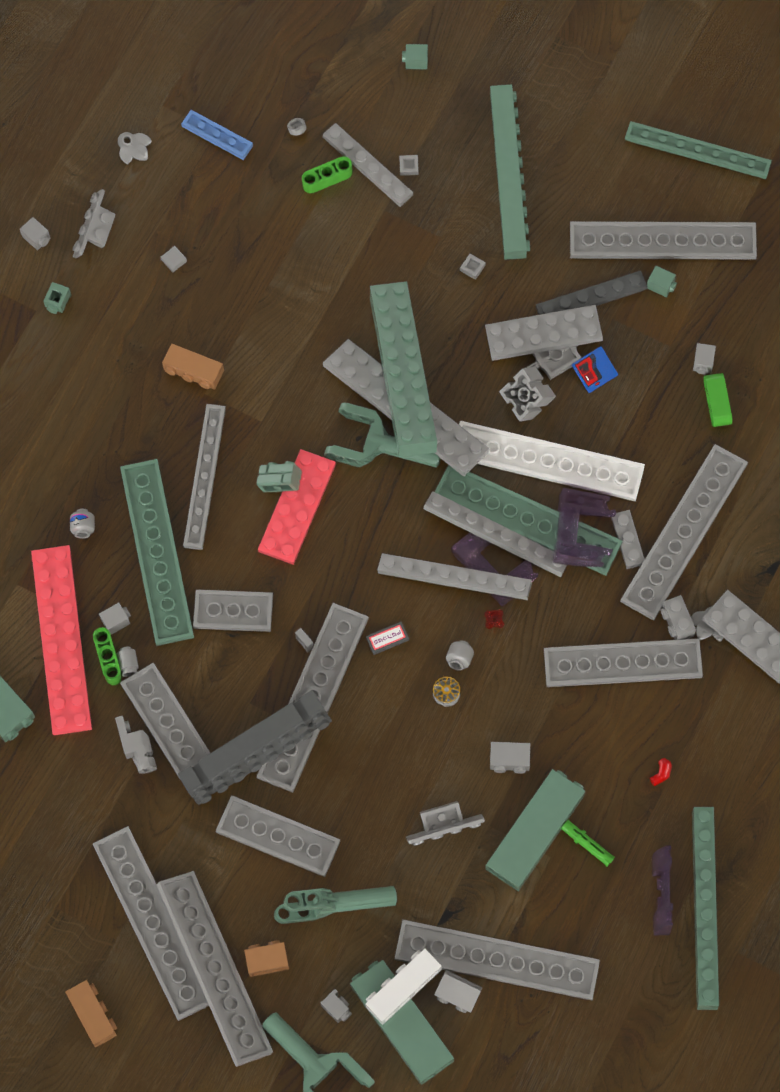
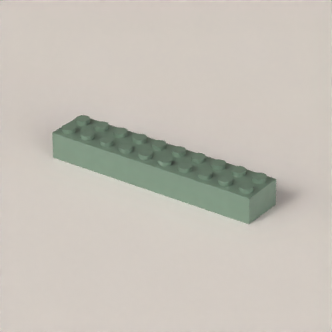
[370,281,437,457]

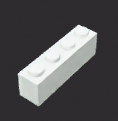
[366,949,442,1025]

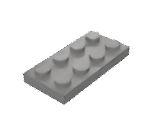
[193,590,273,632]

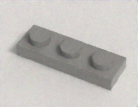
[611,510,645,569]

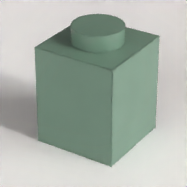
[402,44,428,69]
[647,266,677,297]

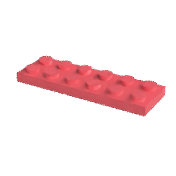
[258,449,336,565]

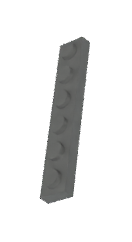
[536,270,647,315]

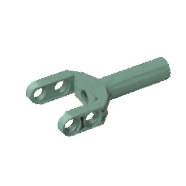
[324,403,441,468]
[274,886,397,924]
[262,1012,375,1092]

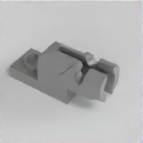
[115,716,157,774]

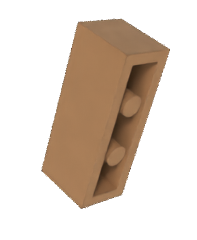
[162,344,224,390]
[65,980,118,1048]

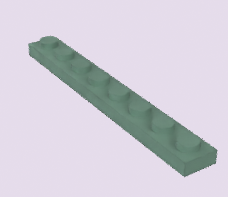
[625,121,772,179]

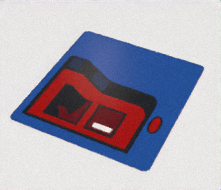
[572,346,618,393]

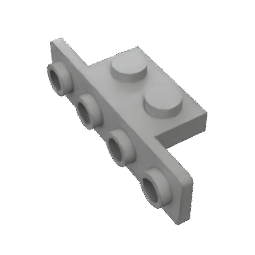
[73,189,116,258]
[406,801,485,845]

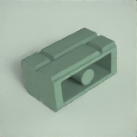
[257,461,302,492]

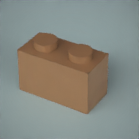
[244,940,289,977]

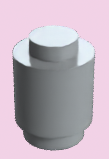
[116,647,139,677]

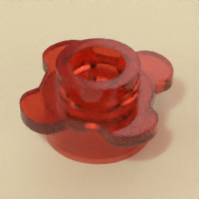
[484,610,504,629]

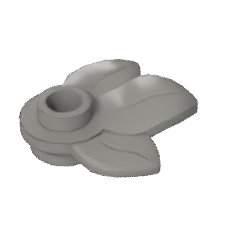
[118,132,152,164]
[691,607,724,642]

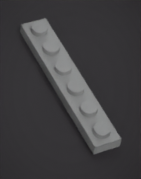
[323,123,413,207]

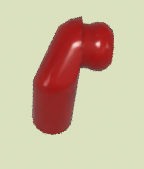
[649,758,672,786]

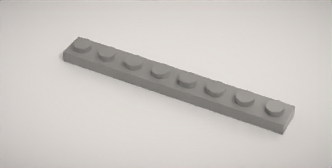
[183,404,226,550]
[423,491,570,577]
[377,553,532,600]

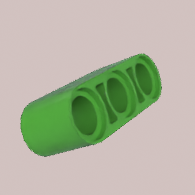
[302,156,353,193]
[704,373,732,427]
[93,627,122,685]

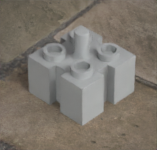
[499,367,556,421]

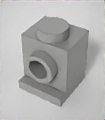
[321,989,352,1023]

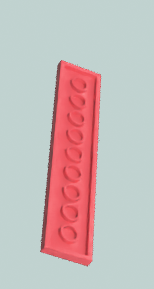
[31,545,92,735]

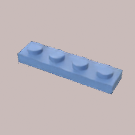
[181,110,253,160]

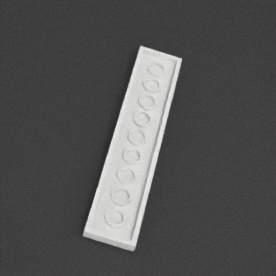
[459,421,645,502]

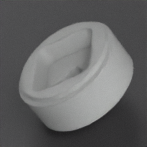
[287,118,306,135]

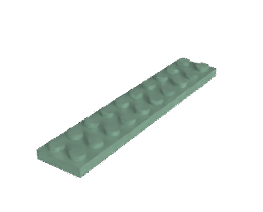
[120,459,194,646]
[435,465,623,576]

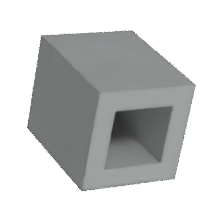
[20,217,51,251]
[693,343,716,374]
[99,603,131,635]

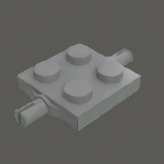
[527,345,581,380]

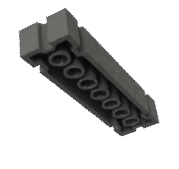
[178,690,332,805]

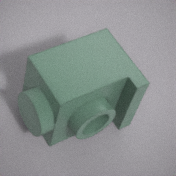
[44,282,71,314]

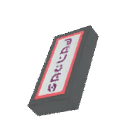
[366,622,409,655]

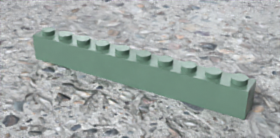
[490,84,530,260]
[692,807,719,1010]

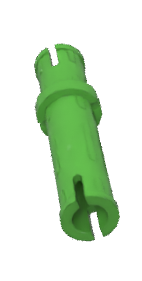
[561,819,615,867]

